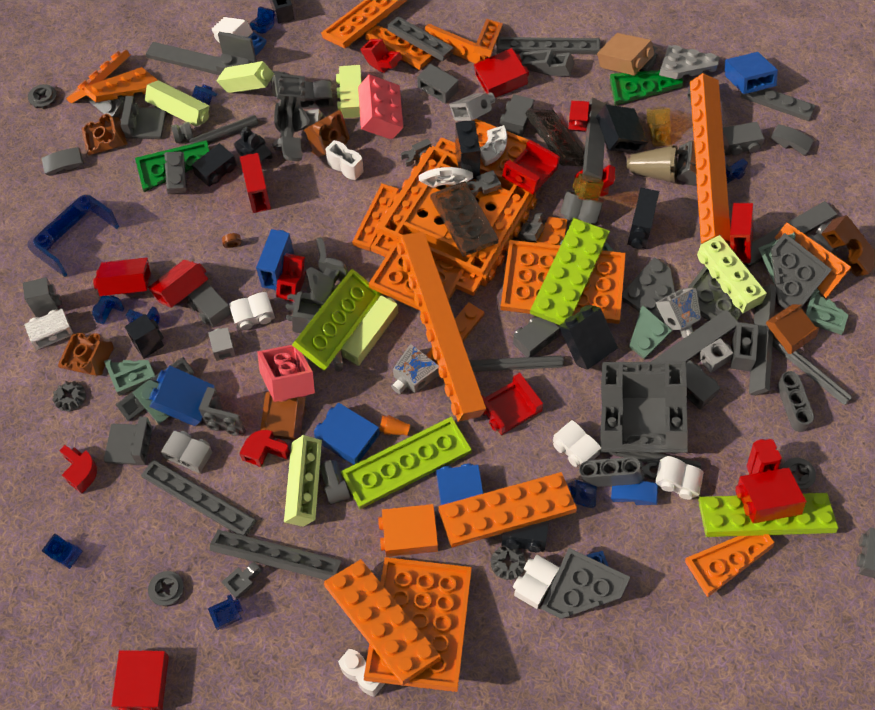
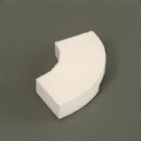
[480,125,507,166]
[419,167,473,188]

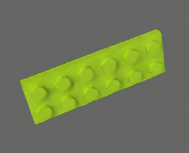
[530,218,610,325]
[292,269,382,371]
[341,416,472,509]
[698,493,838,537]

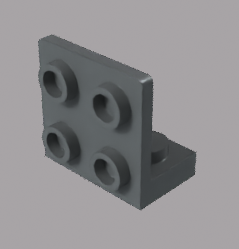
[216,31,257,72]
[120,96,166,139]
[199,387,246,436]
[104,417,153,465]

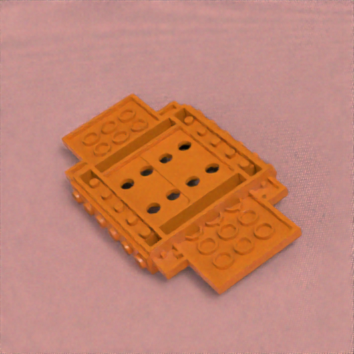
[369,119,540,310]

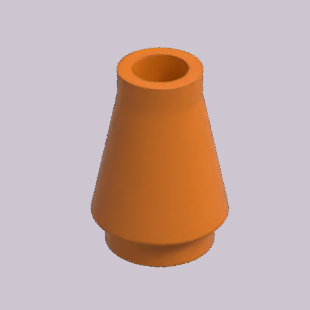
[379,415,410,436]

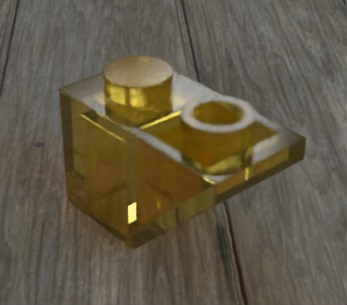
[647,106,671,147]
[573,173,604,201]

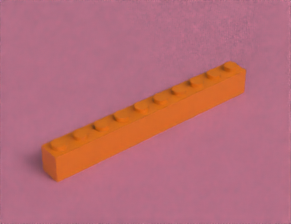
[690,73,730,244]
[397,232,486,422]

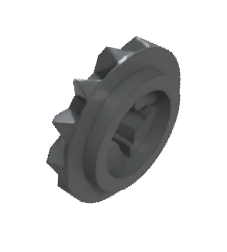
[28,84,57,109]
[52,381,86,411]
[782,458,816,490]
[491,546,526,580]
[148,571,184,607]

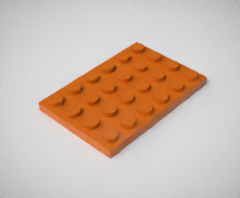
[500,240,625,324]
[364,557,472,692]

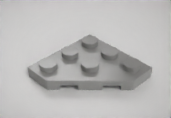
[659,45,720,79]

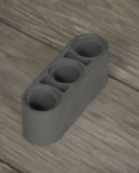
[777,371,814,432]
[579,457,644,487]

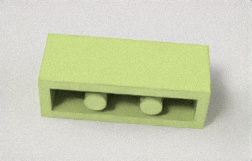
[336,65,362,118]

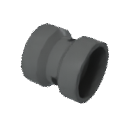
[171,122,193,143]

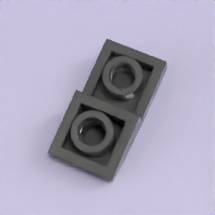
[771,124,814,155]
[42,147,84,176]

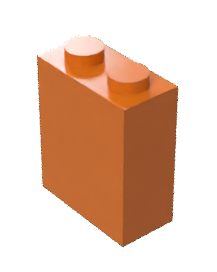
[378,504,438,557]

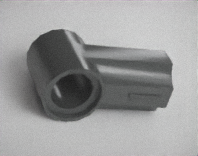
[320,460,350,505]

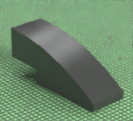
[519,49,575,76]

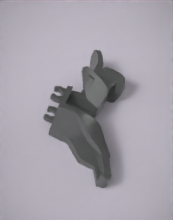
[270,71,310,161]
[286,237,348,372]

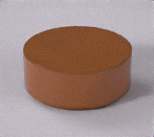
[222,233,242,248]

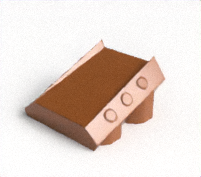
[303,110,350,157]
[81,114,128,156]
[766,304,819,354]
[58,333,114,376]
[260,392,306,440]

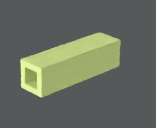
[216,61,274,93]
[145,80,210,127]
[341,295,398,366]

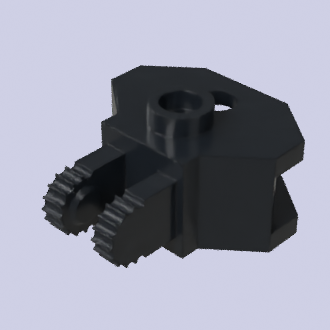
[234,127,273,166]

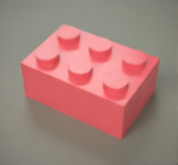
[358,74,404,139]
[257,345,315,402]

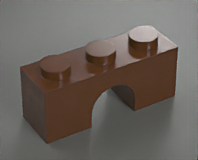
[821,215,875,277]

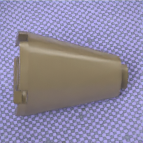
[627,145,678,183]

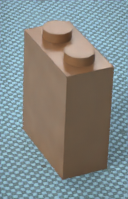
[597,33,655,76]

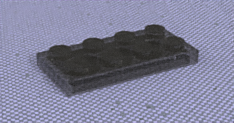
[525,108,584,166]
[430,181,499,257]

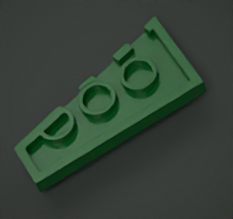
[610,70,683,106]
[135,140,210,192]

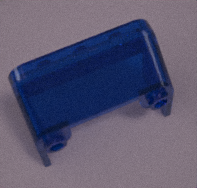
[27,195,119,277]

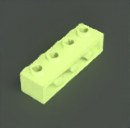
[697,235,767,313]
[284,435,322,527]

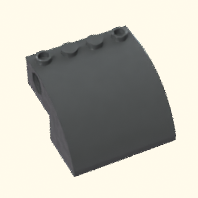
[600,361,688,454]

